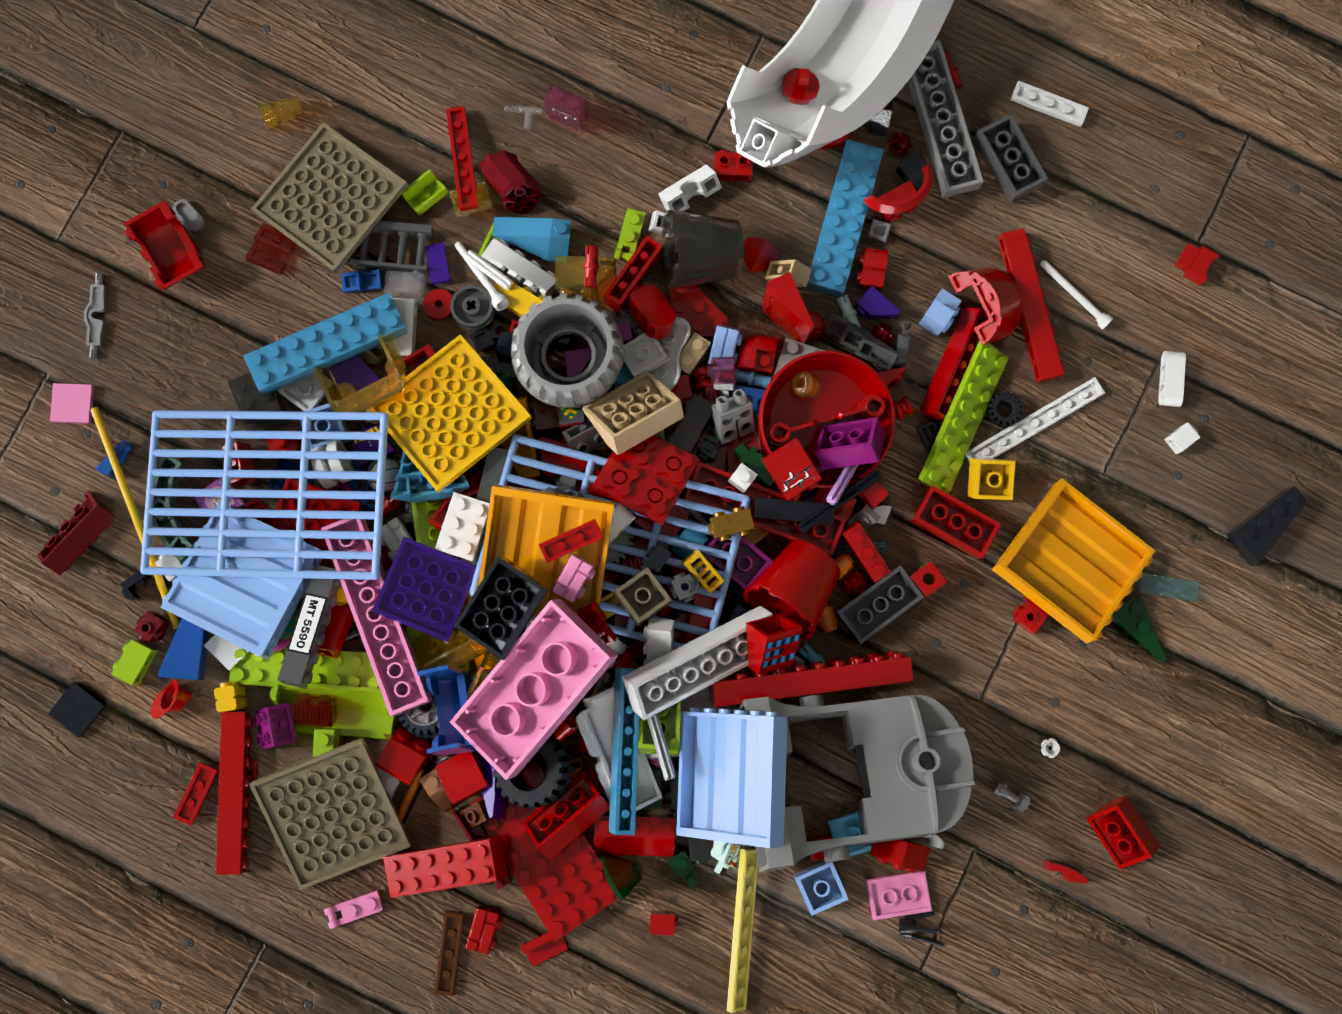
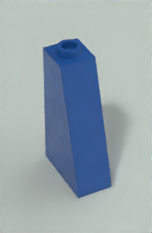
[158,618,209,680]

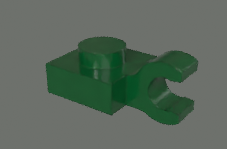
[668,850,697,888]

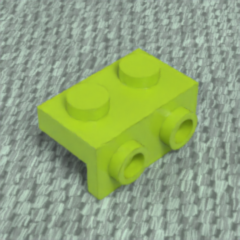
[402,169,449,216]

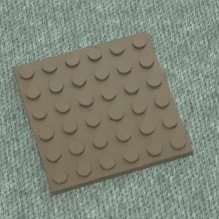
[251,122,409,273]
[249,737,412,890]

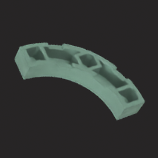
[152,457,194,562]

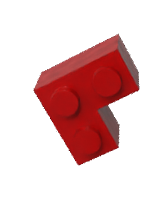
[870,839,931,873]

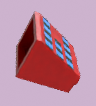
[746,613,803,675]

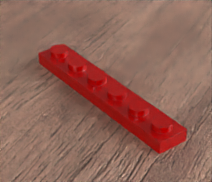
[446,106,479,212]

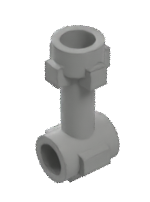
[993,782,1031,812]

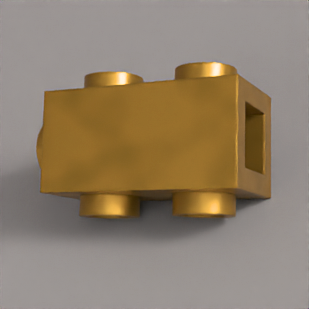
[707,506,755,541]

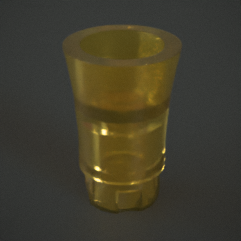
[258,96,304,131]

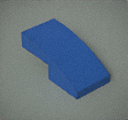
[341,269,384,293]

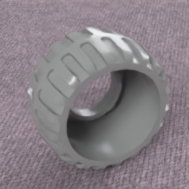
[511,293,624,409]

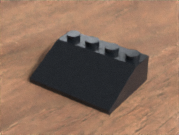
[454,556,548,661]

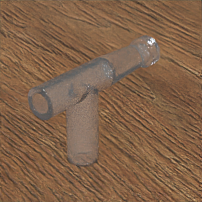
[504,104,543,131]

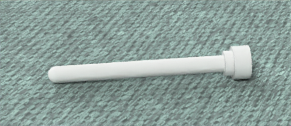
[455,242,509,311]
[1040,260,1114,330]

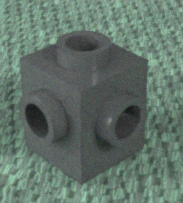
[669,572,700,603]

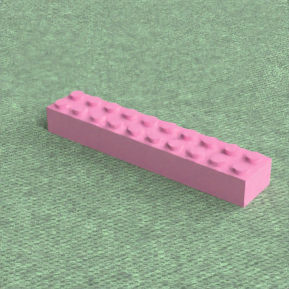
[321,519,433,716]

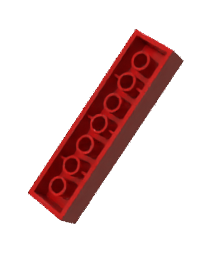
[684,462,846,556]

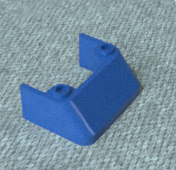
[417,665,477,755]

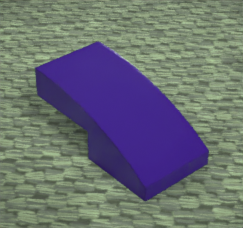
[425,242,451,285]

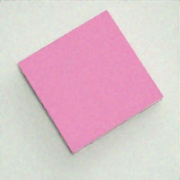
[50,383,94,424]

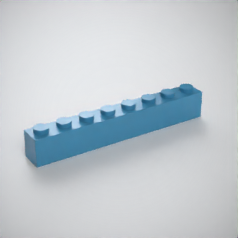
[609,668,639,835]

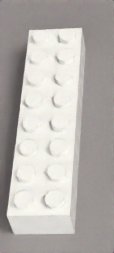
[622,606,773,720]

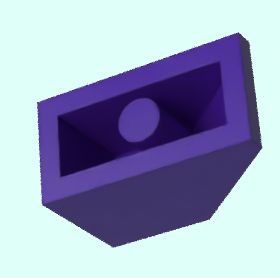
[855,286,901,320]

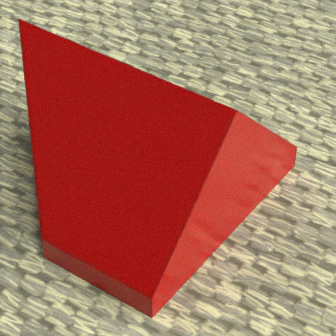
[740,237,782,273]

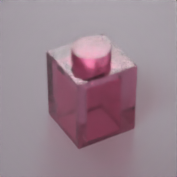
[707,357,737,384]

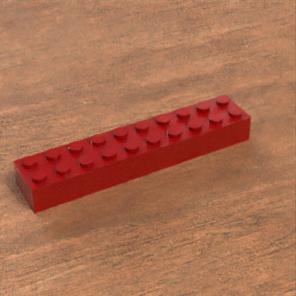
[708,651,913,707]

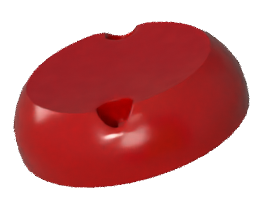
[758,351,896,488]

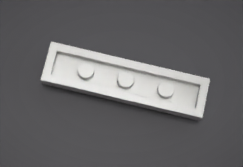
[1010,81,1089,127]

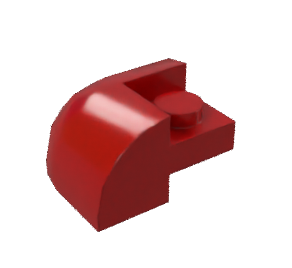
[734,335,778,374]

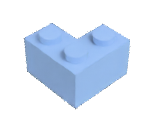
[919,288,961,337]

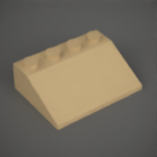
[582,371,684,455]

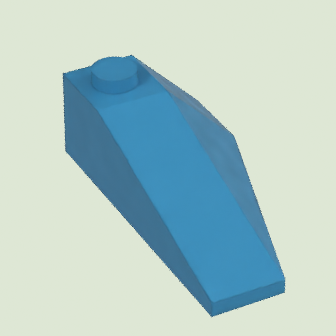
[492,217,571,264]

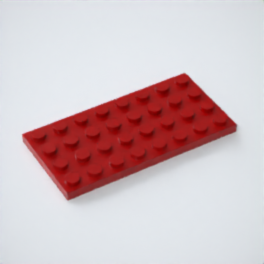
[469,760,618,942]

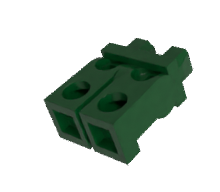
[734,442,776,489]

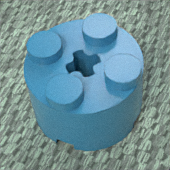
[669,519,713,561]

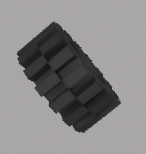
[986,391,1024,428]

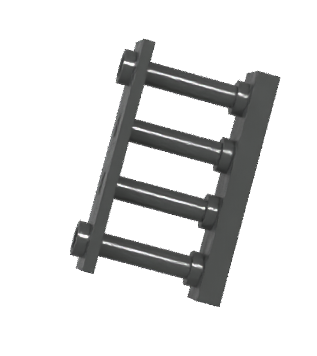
[350,221,435,277]

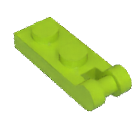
[614,208,646,262]

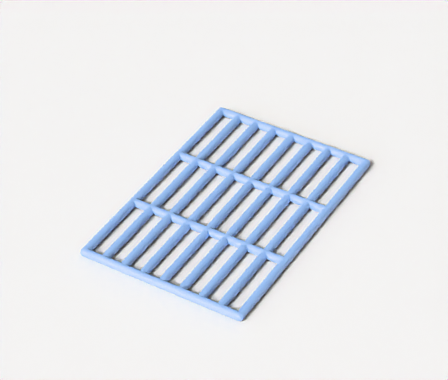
[140,410,389,580]
[470,435,751,650]

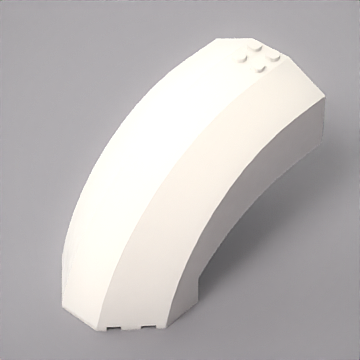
[727,0,954,168]

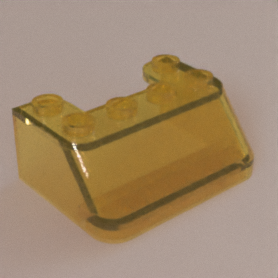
[555,256,618,304]

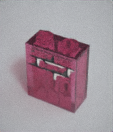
[543,84,589,133]

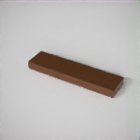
[434,911,465,996]

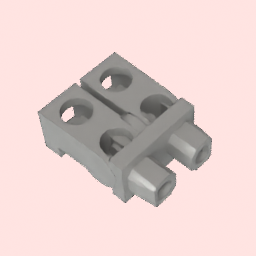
[711,388,755,445]

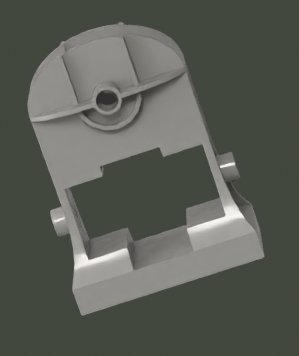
[738,695,975,873]

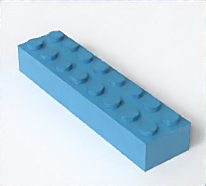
[805,139,884,298]
[243,293,408,396]

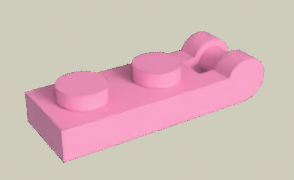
[324,890,384,929]

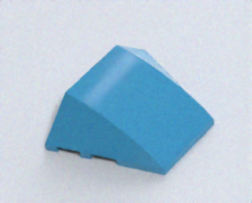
[390,451,470,503]

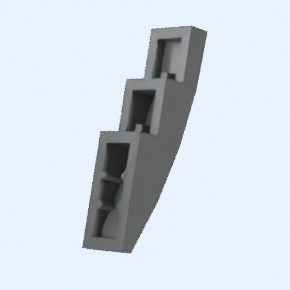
[824,313,898,371]

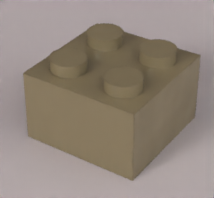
[614,567,672,627]

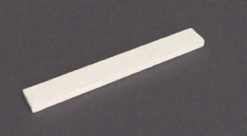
[965,377,1105,464]

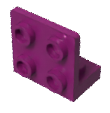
[254,703,297,750]

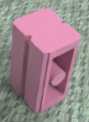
[552,553,596,602]

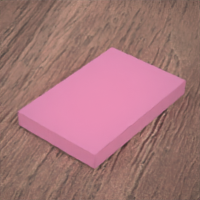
[866,870,932,921]

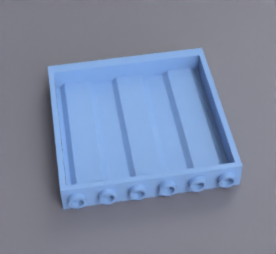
[160,502,322,660]
[677,708,787,848]

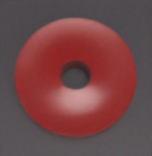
[423,289,452,320]

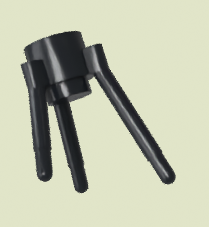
[899,911,944,947]

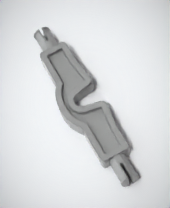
[84,273,107,359]

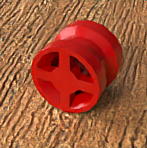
[893,396,914,420]

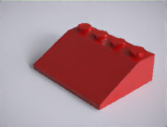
[761,272,814,344]

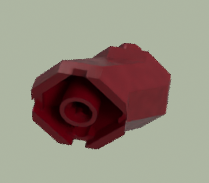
[480,150,542,215]

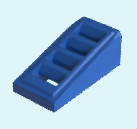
[95,440,133,479]

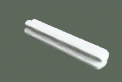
[465,250,513,290]

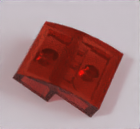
[245,223,296,275]

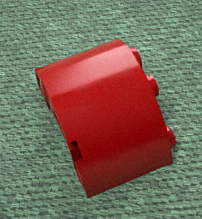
[123,200,206,291]
[948,267,1022,345]

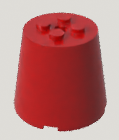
[744,540,841,640]

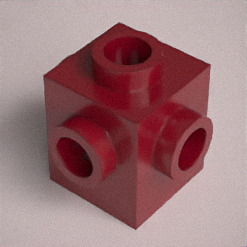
[134,611,171,643]

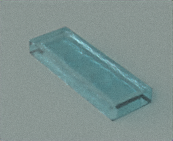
[1137,573,1199,602]

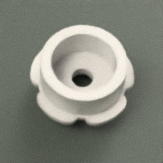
[1041,738,1060,758]

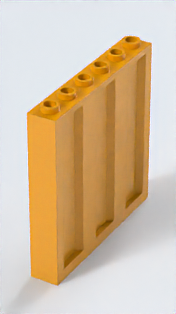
[992,478,1156,644]
[478,484,615,618]

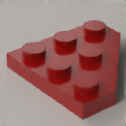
[670,279,727,338]

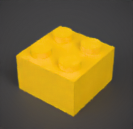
[967,458,1015,500]

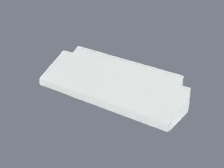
[576,687,663,811]

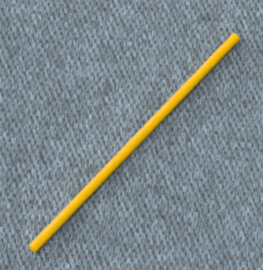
[90,407,180,629]

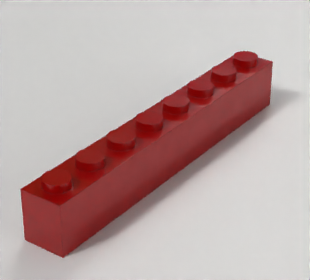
[998,228,1065,383]
[216,711,253,875]

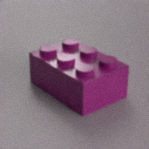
[815,417,885,470]
[702,536,772,591]

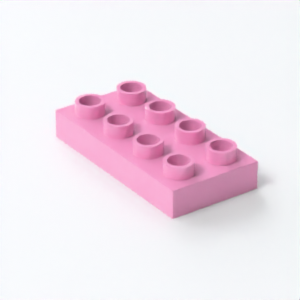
[450,599,619,780]

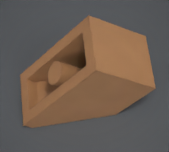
[419,768,452,812]

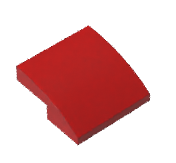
[435,752,489,805]

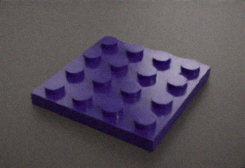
[372,537,477,642]

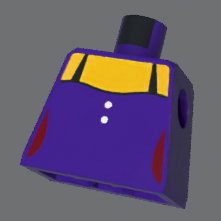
[353,420,397,469]

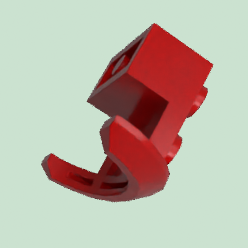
[863,164,934,223]

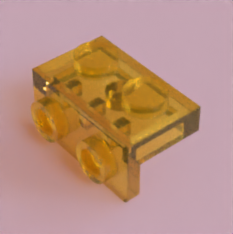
[449,180,493,218]

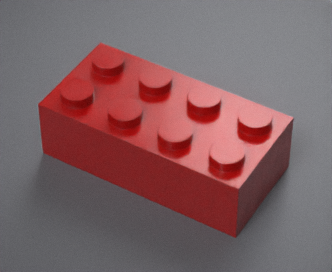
[910,485,1001,560]

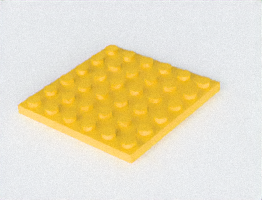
[367,334,532,493]

